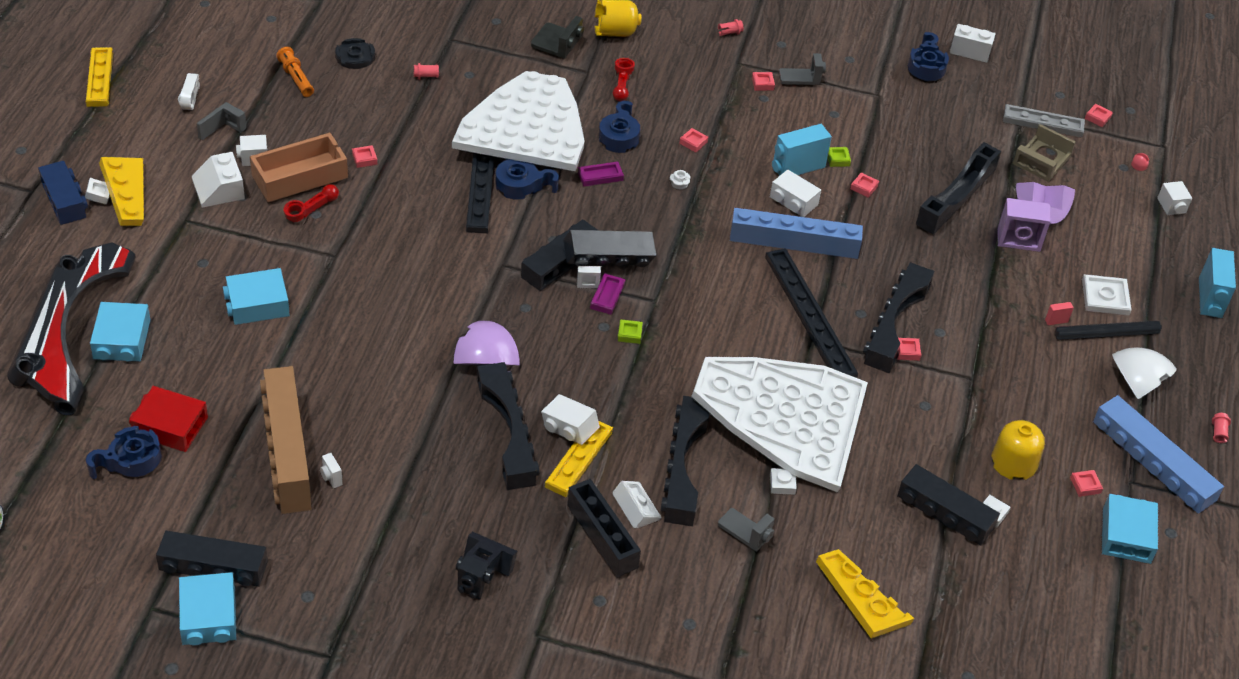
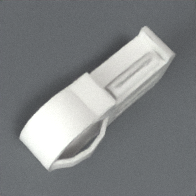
[178,73,200,110]

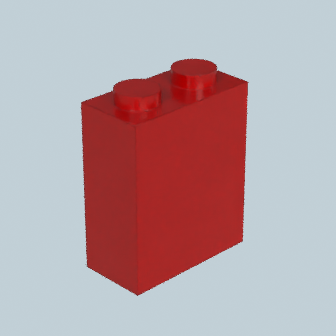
[129,386,208,452]

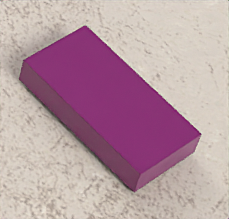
[578,162,624,187]
[590,273,625,315]

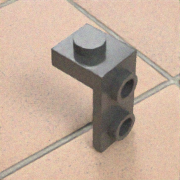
[779,53,826,85]
[197,102,246,140]
[718,508,775,552]

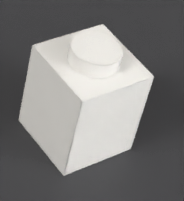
[236,135,267,166]
[1157,181,1192,215]

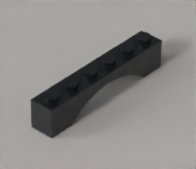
[916,142,1001,234]
[863,262,935,374]
[477,362,540,490]
[660,396,709,527]

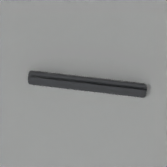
[1054,320,1162,340]

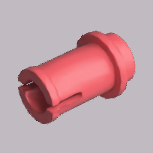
[718,19,744,36]
[414,63,439,79]
[1212,413,1231,443]

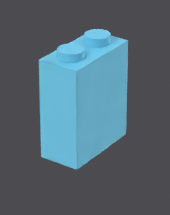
[772,124,832,176]
[1199,248,1236,318]
[223,268,290,325]
[90,302,150,361]
[1102,494,1158,564]
[179,572,237,645]

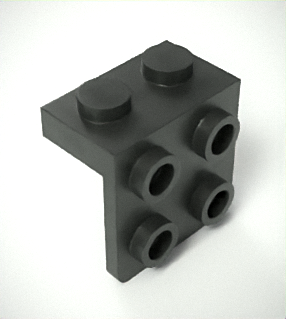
[531,16,584,58]

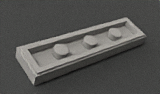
[1003,104,1085,138]

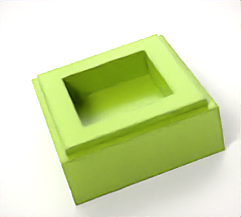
[827,147,851,167]
[618,320,643,344]

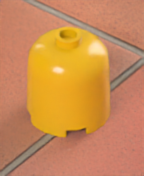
[594,0,641,37]
[991,420,1045,480]

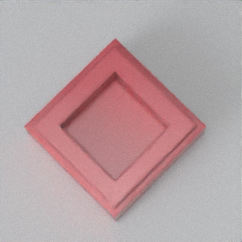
[752,72,775,91]
[1085,104,1113,127]
[679,128,708,152]
[352,145,377,168]
[850,173,879,198]
[1045,302,1074,325]
[897,338,921,361]
[1070,470,1103,497]

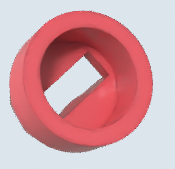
[1131,153,1149,171]

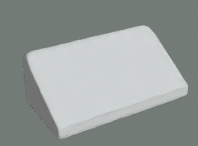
[613,481,661,528]

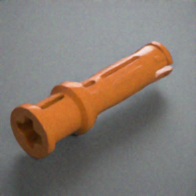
[276,47,314,97]

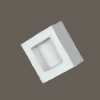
[85,178,109,204]
[577,266,601,288]
[320,453,342,489]
[770,468,796,495]
[983,495,1011,528]

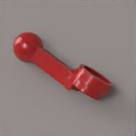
[613,58,635,102]
[283,184,339,222]

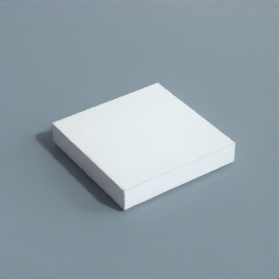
[1082,275,1131,315]

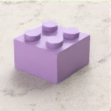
[998,198,1051,252]

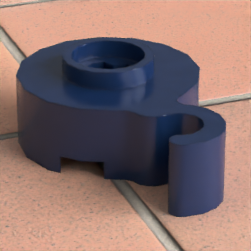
[907,32,949,81]
[599,101,640,153]
[495,159,559,200]
[86,426,161,479]

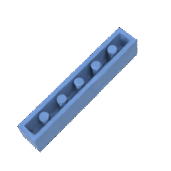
[730,208,863,259]
[1093,395,1224,514]

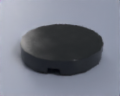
[335,38,375,69]

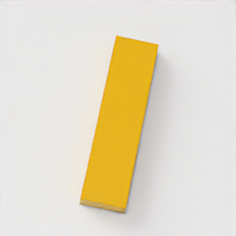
[86,47,113,107]
[545,421,613,497]

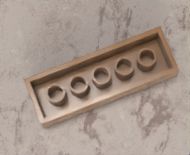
[260,366,312,514]

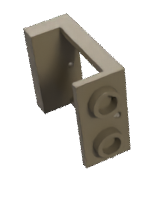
[1013,124,1076,182]

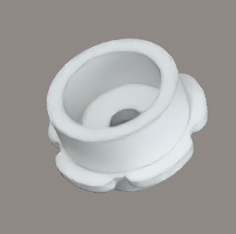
[670,170,690,189]

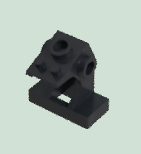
[455,531,518,599]

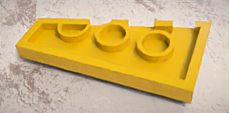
[99,157,144,226]
[816,549,914,638]

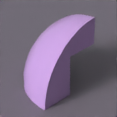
[1016,182,1075,224]
[454,321,519,366]

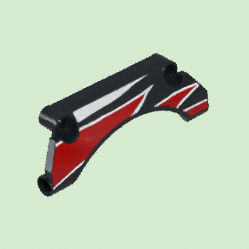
[7,242,136,416]

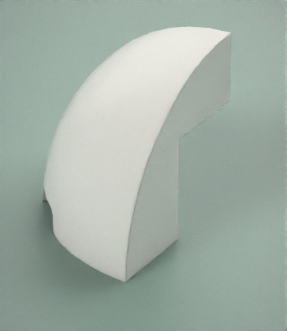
[1112,348,1176,399]

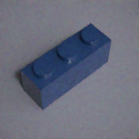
[38,161,88,225]

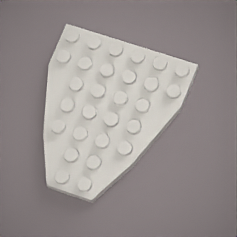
[452,71,584,171]
[692,357,868,492]

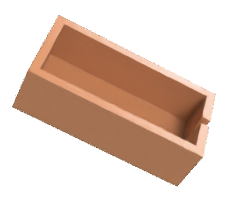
[250,133,348,202]

